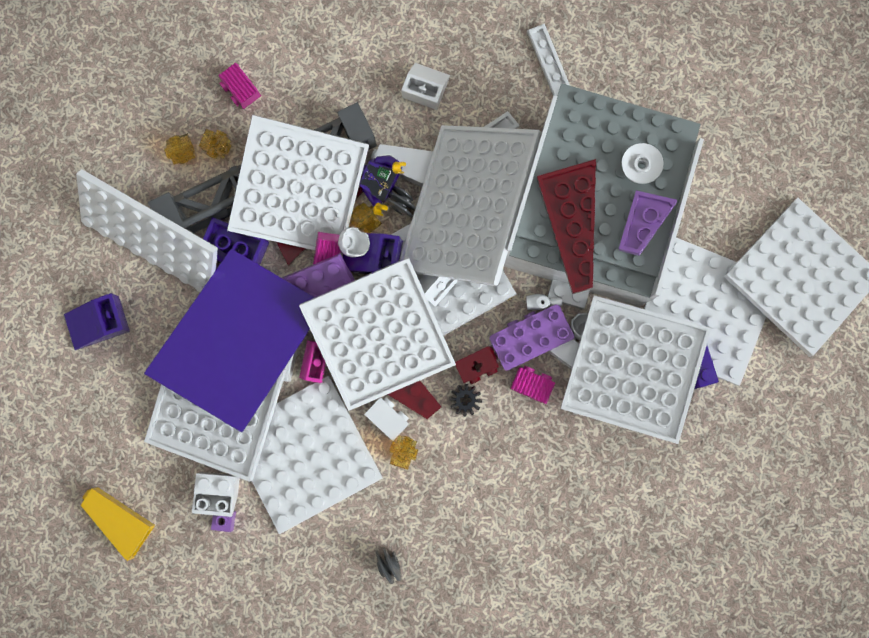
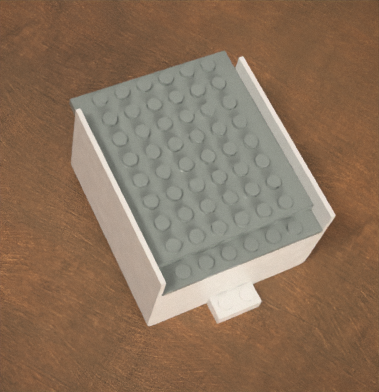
[504,83,704,310]

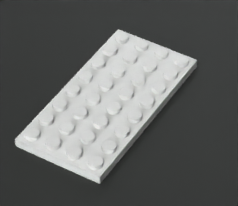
[76,169,218,292]

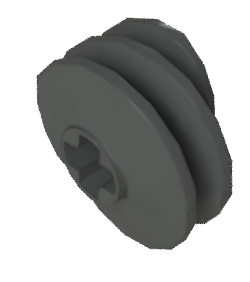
[385,186,416,218]
[376,548,402,584]

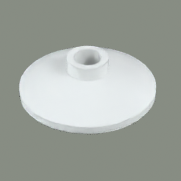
[622,143,664,184]

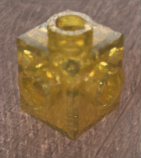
[199,129,231,159]
[164,133,196,165]
[351,202,382,233]
[389,436,419,470]

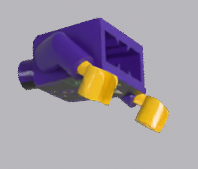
[359,155,406,216]

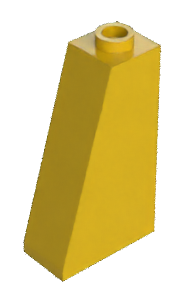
[81,487,155,561]

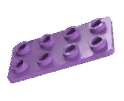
[490,305,574,371]

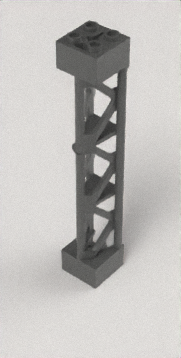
[148,102,377,234]

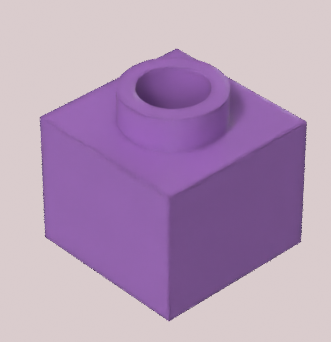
[211,511,236,532]

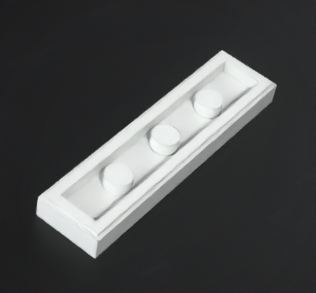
[527,24,570,96]

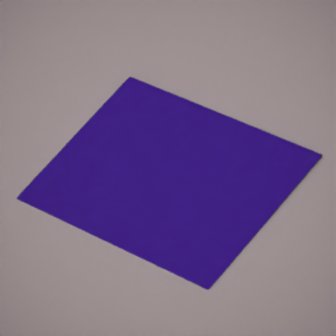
[144,249,315,432]

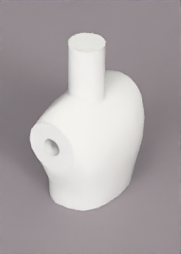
[526,294,562,310]

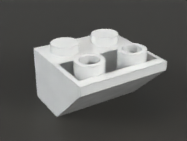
[401,63,450,110]
[192,472,240,517]

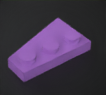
[619,190,677,256]

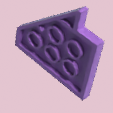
[282,254,355,297]

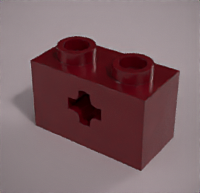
[455,345,502,385]

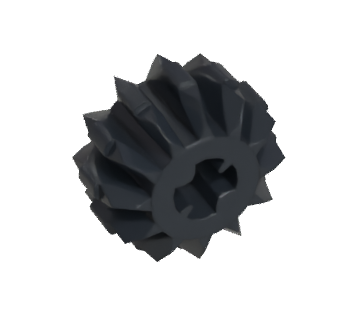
[449,384,482,417]

